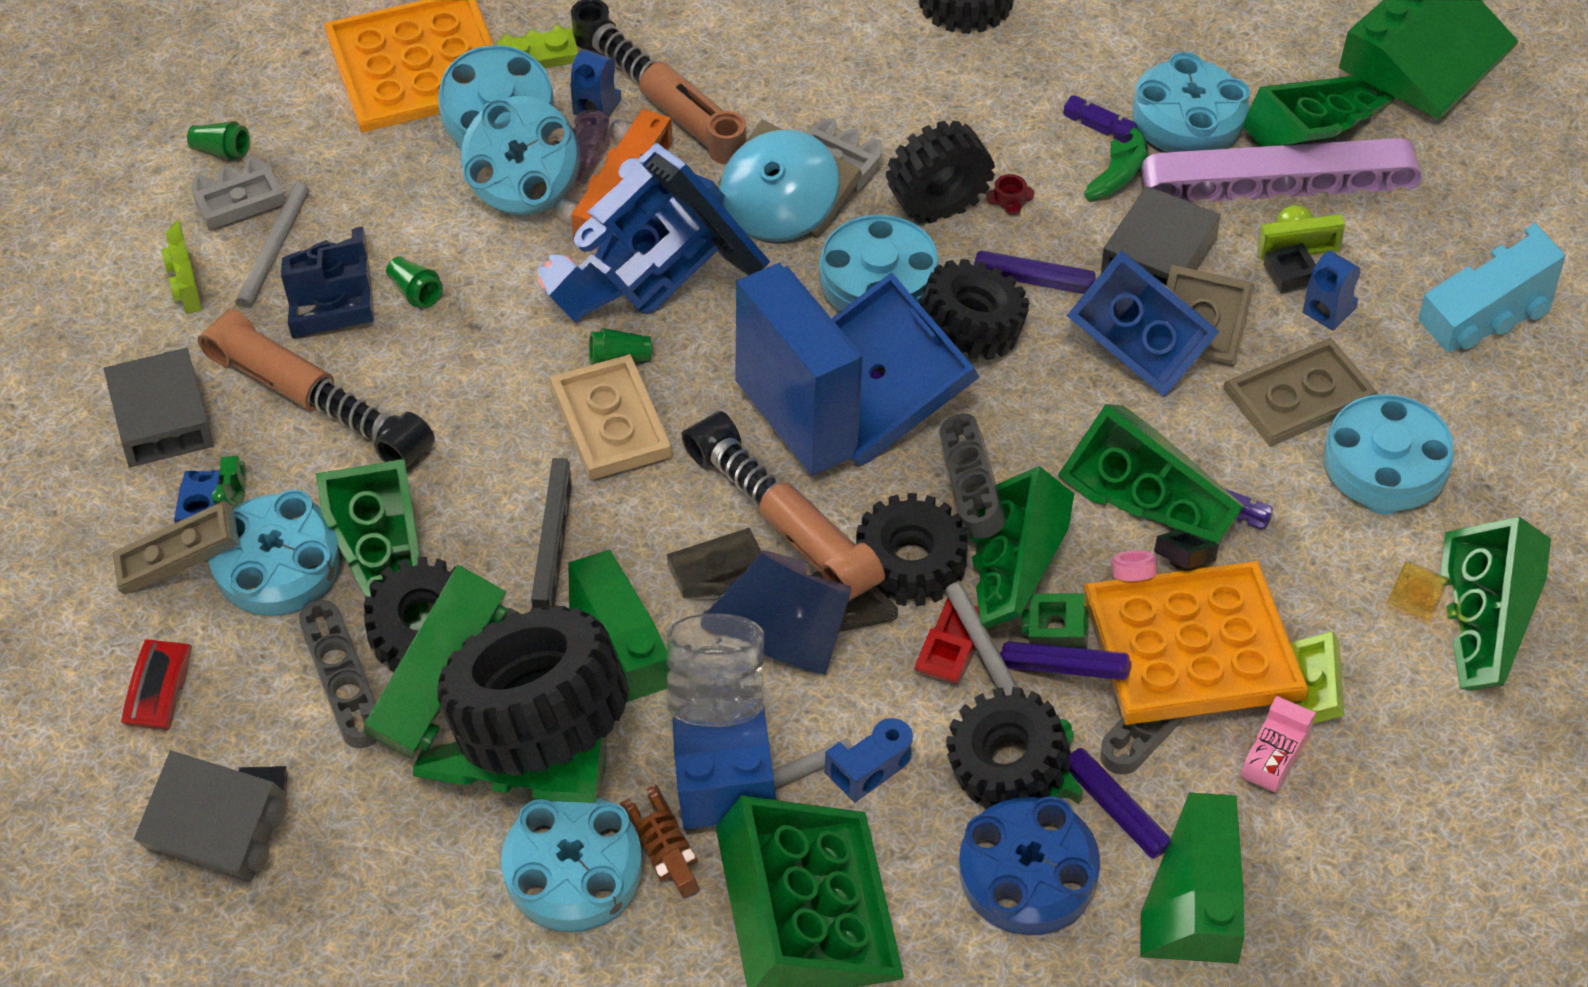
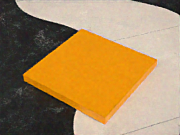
[323,0,494,133]
[1083,561,1308,725]

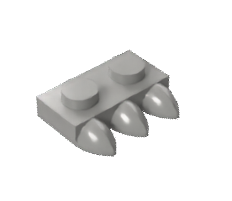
[807,118,883,193]
[192,156,285,230]

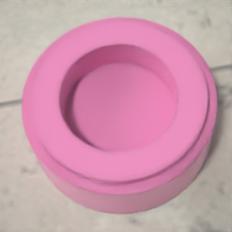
[1111,550,1157,581]

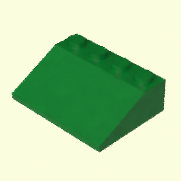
[1339,0,1518,120]
[715,795,904,987]

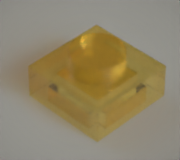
[1387,560,1449,621]

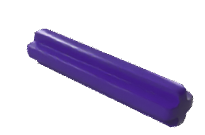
[974,250,1096,294]
[1000,641,1132,680]
[1068,748,1171,859]

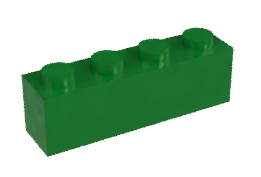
[363,564,509,760]

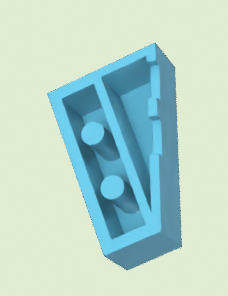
[1418,223,1566,353]

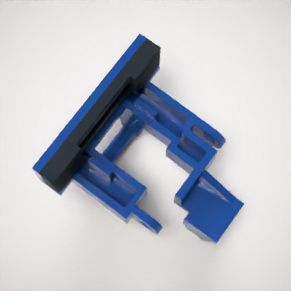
[538,143,770,323]

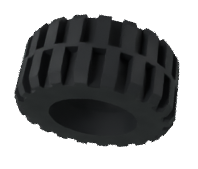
[437,606,629,776]

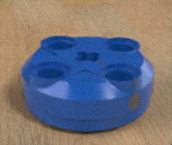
[959,796,1100,935]

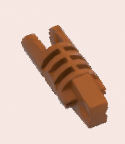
[620,784,700,899]

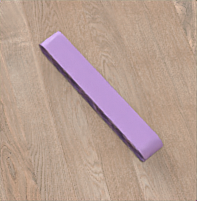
[1141,138,1422,203]

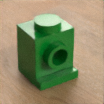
[1021,593,1089,649]

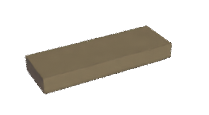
[112,501,239,594]

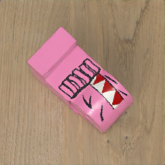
[1241,696,1316,793]

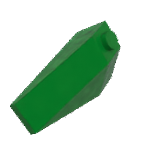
[1243,76,1395,147]
[1058,404,1245,543]
[316,459,429,631]
[969,466,1075,629]
[1440,516,1551,691]
[568,549,672,702]
[413,736,607,803]
[1140,792,1245,964]

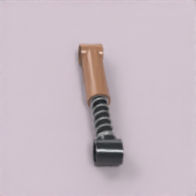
[571,0,747,164]
[198,309,435,470]
[682,411,885,602]

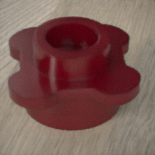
[986,174,1034,214]

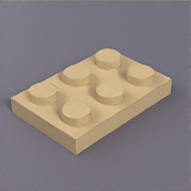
[550,354,672,481]

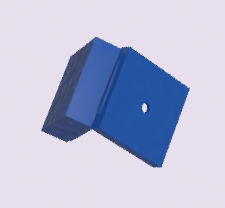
[735,262,980,476]

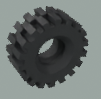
[919,0,1013,34]
[886,120,995,224]
[920,259,1030,360]
[856,493,968,606]
[363,557,456,672]
[946,687,1071,809]

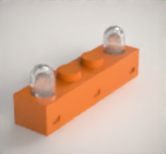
[555,108,673,248]

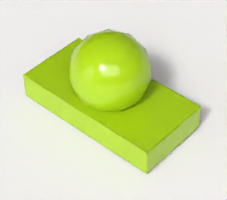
[1257,204,1345,261]

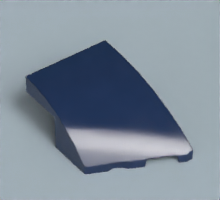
[281,226,374,338]
[699,550,851,675]

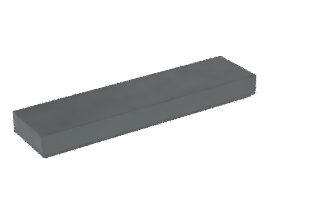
[531,458,572,610]

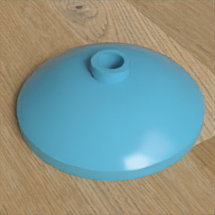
[720,130,840,242]

